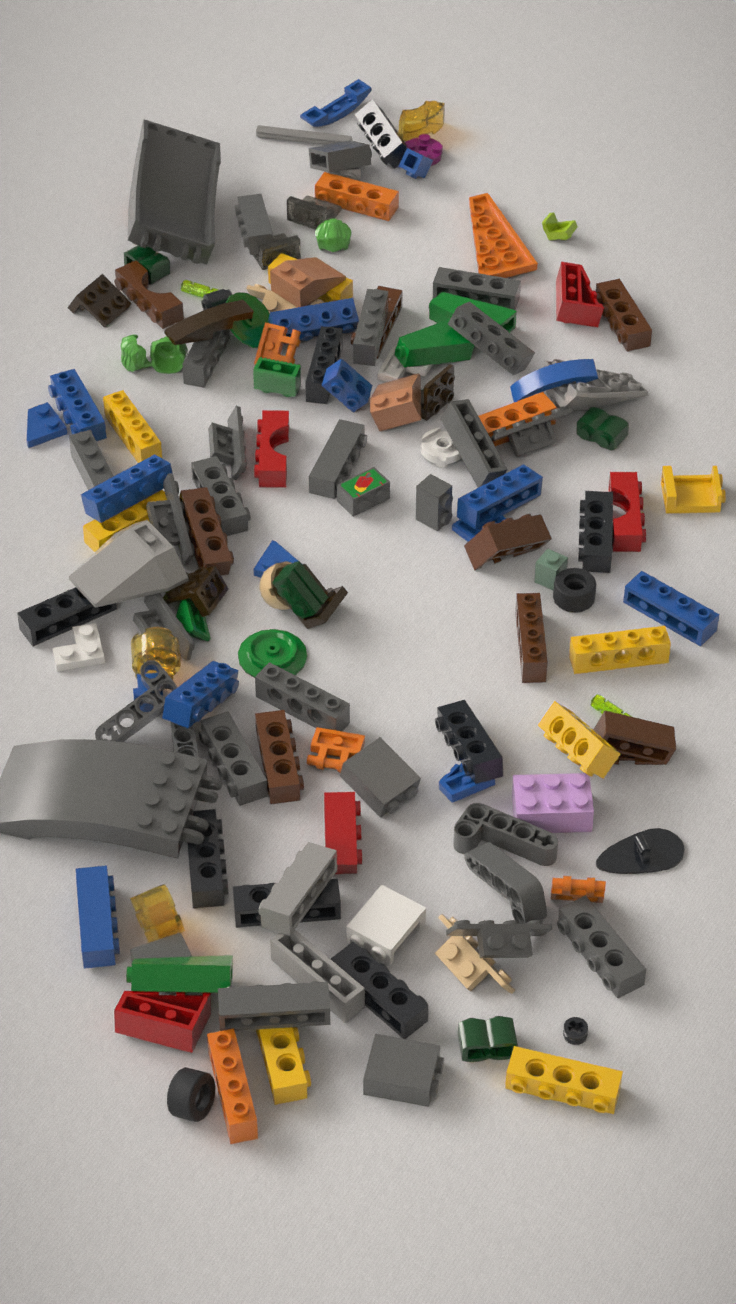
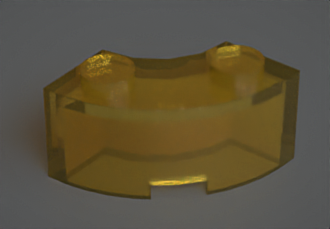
[399,101,445,141]

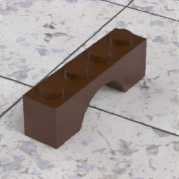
[114,260,184,329]

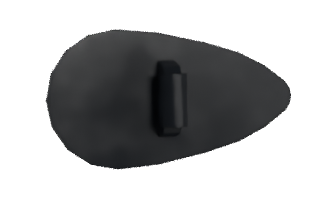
[596,828,685,874]

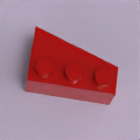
[556,261,604,328]
[324,792,362,874]
[114,991,211,1053]

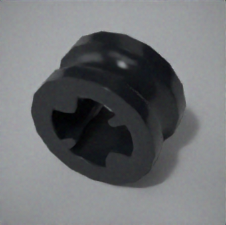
[563,1017,588,1045]

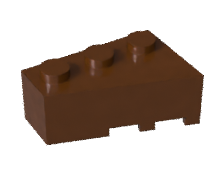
[464,514,552,571]
[593,710,676,765]

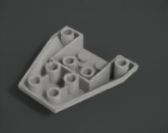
[544,359,648,411]
[69,520,188,608]

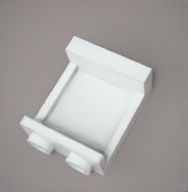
[346,885,426,966]

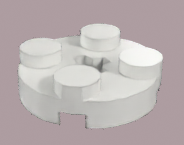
[421,428,461,468]

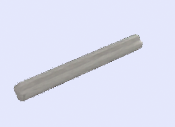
[256,125,352,145]

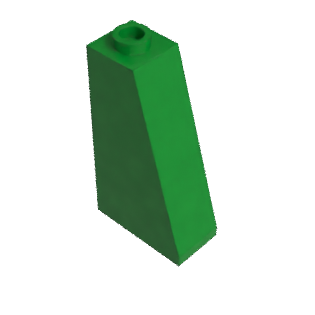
[429,292,517,333]
[394,318,475,368]
[126,955,233,993]

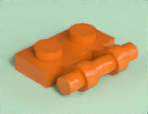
[254,322,301,365]
[306,727,365,773]
[551,876,606,903]

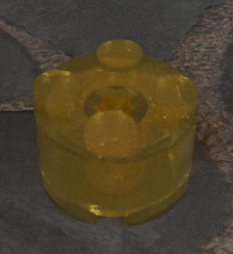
[131,627,181,680]
[130,884,185,943]

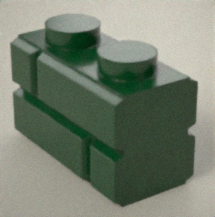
[272,561,328,619]

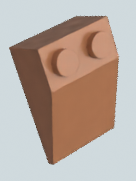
[270,257,346,307]
[370,373,421,431]

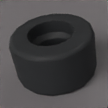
[553,568,597,613]
[167,1067,216,1122]

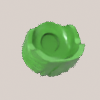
[315,219,352,252]
[120,334,151,372]
[150,336,188,374]

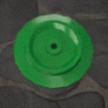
[226,292,270,348]
[238,629,307,678]

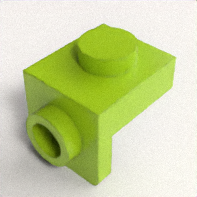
[542,212,578,240]

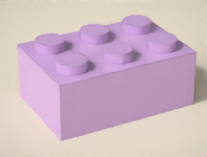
[512,773,594,833]

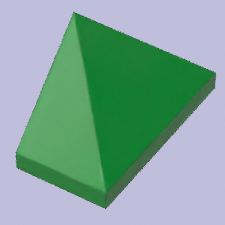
[176,598,211,642]

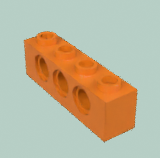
[315,172,399,221]
[478,392,557,447]
[207,1028,258,1144]

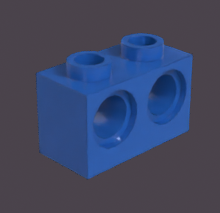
[322,358,373,412]

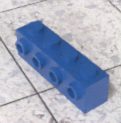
[268,298,359,345]
[48,369,107,441]
[80,454,173,523]
[456,464,543,530]
[623,571,720,647]
[162,661,239,728]
[75,865,120,969]

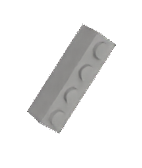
[258,842,337,936]
[270,930,365,1023]

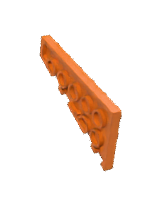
[469,193,538,278]

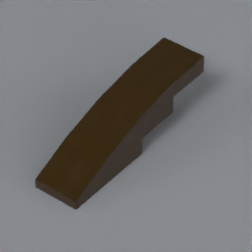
[164,300,254,345]

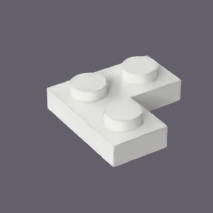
[377,347,433,382]
[53,623,105,672]

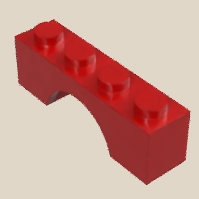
[254,410,290,488]
[608,472,646,552]

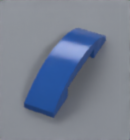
[300,79,372,127]
[510,359,599,402]

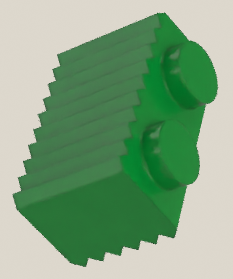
[253,357,301,397]

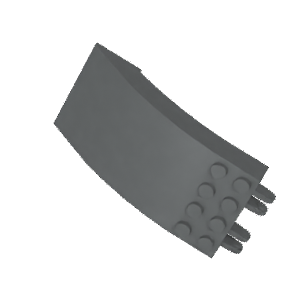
[128,119,221,265]
[0,739,223,859]

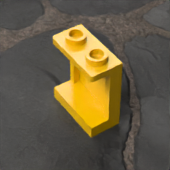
[661,466,726,514]

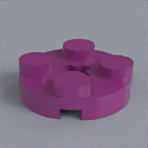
[405,134,443,166]

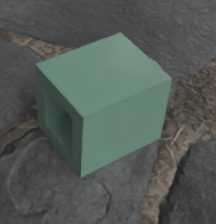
[534,548,568,590]

